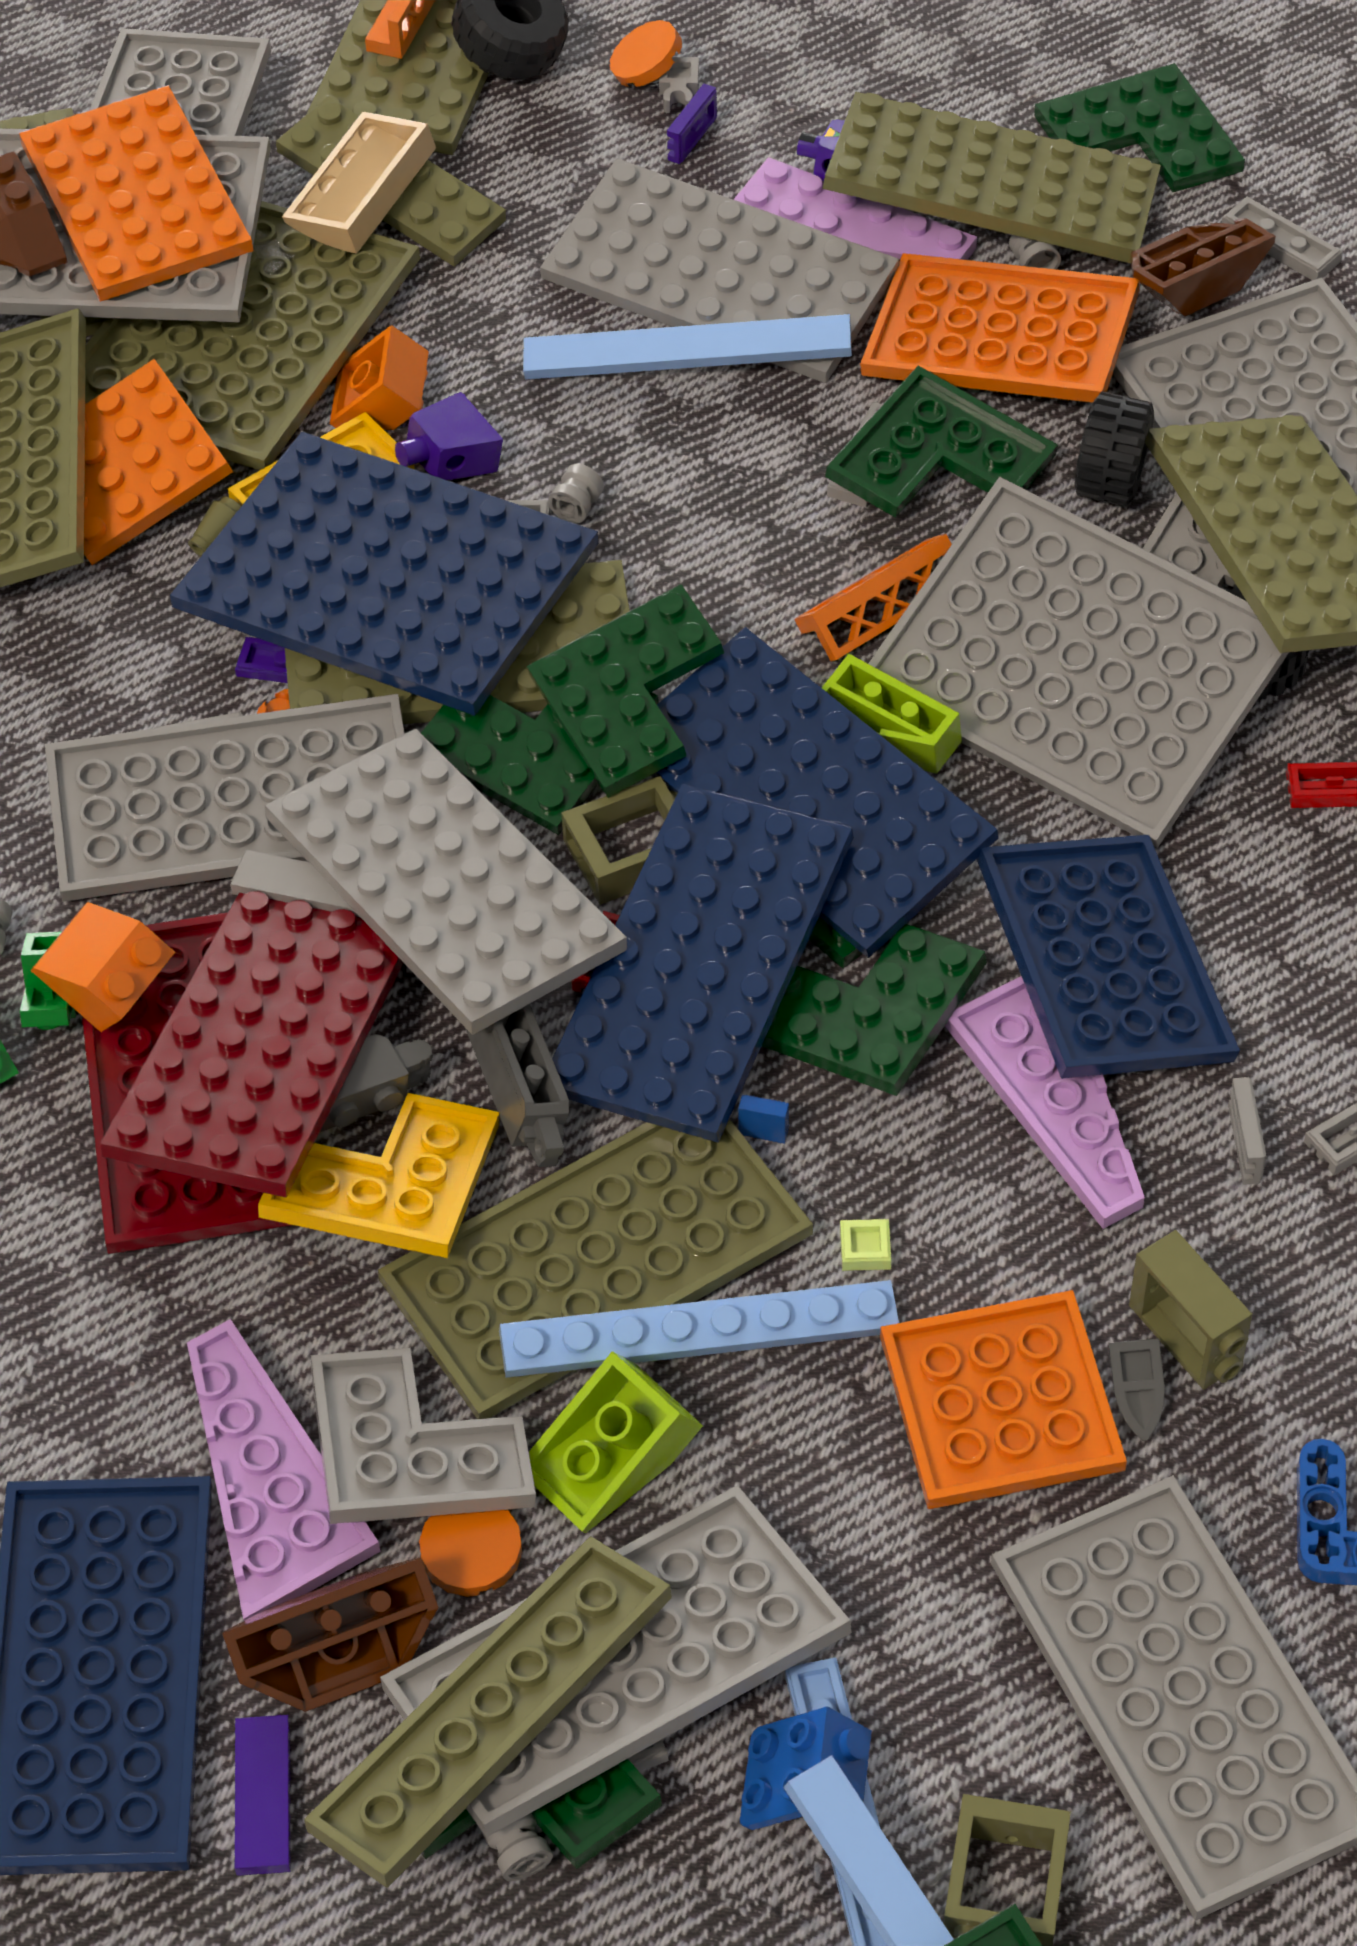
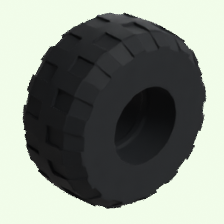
[451,0,569,80]

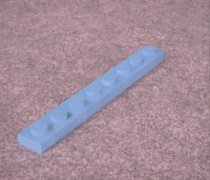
[499,1280,899,1378]

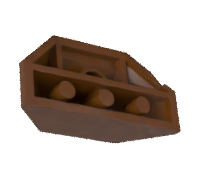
[0,151,68,277]
[1130,218,1276,317]
[222,1557,439,1712]

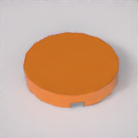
[610,20,682,87]
[419,1510,522,1597]

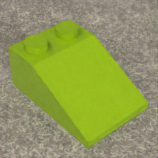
[529,1351,703,1533]

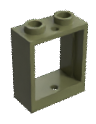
[561,776,677,905]
[1129,1230,1252,1390]
[944,1794,1071,1946]

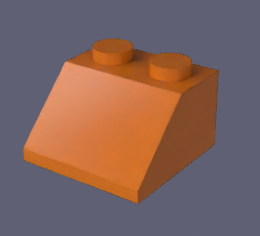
[329,325,429,430]
[31,902,175,1032]

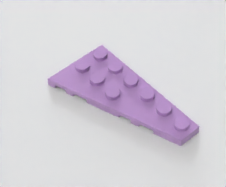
[734,157,977,260]
[945,976,1145,1229]
[187,1319,381,1621]

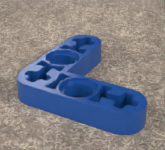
[1297,1439,1357,1586]

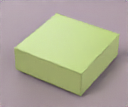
[840,1219,891,1271]

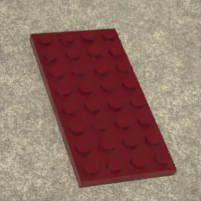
[100,891,404,1198]
[82,913,291,1254]

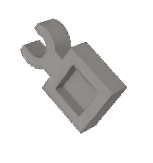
[659,57,699,113]

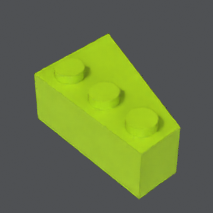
[822,654,962,773]

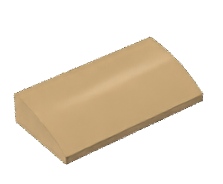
[282,112,436,254]

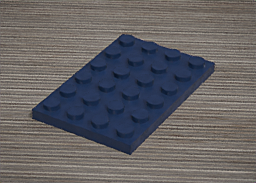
[976,835,1240,1079]

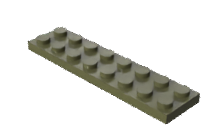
[304,1536,672,1888]

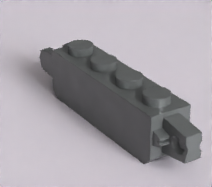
[465,1004,569,1167]
[319,1034,433,1133]

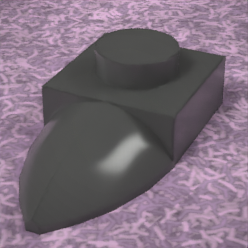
[1109,1338,1165,1441]

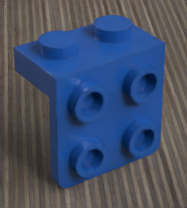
[740,1706,872,1830]

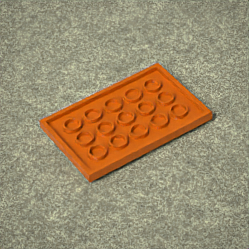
[19,85,254,302]
[860,253,1140,403]

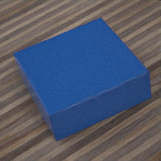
[738,1095,789,1144]

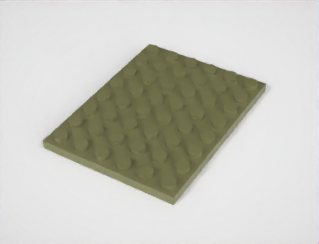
[85,201,421,470]

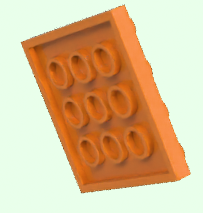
[84,358,233,565]
[880,1290,1127,1510]

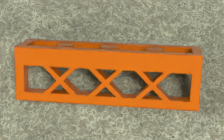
[365,0,435,59]
[794,534,952,661]

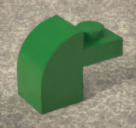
[20,931,77,1030]

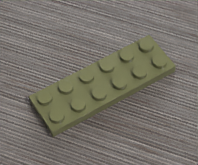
[276,96,506,267]

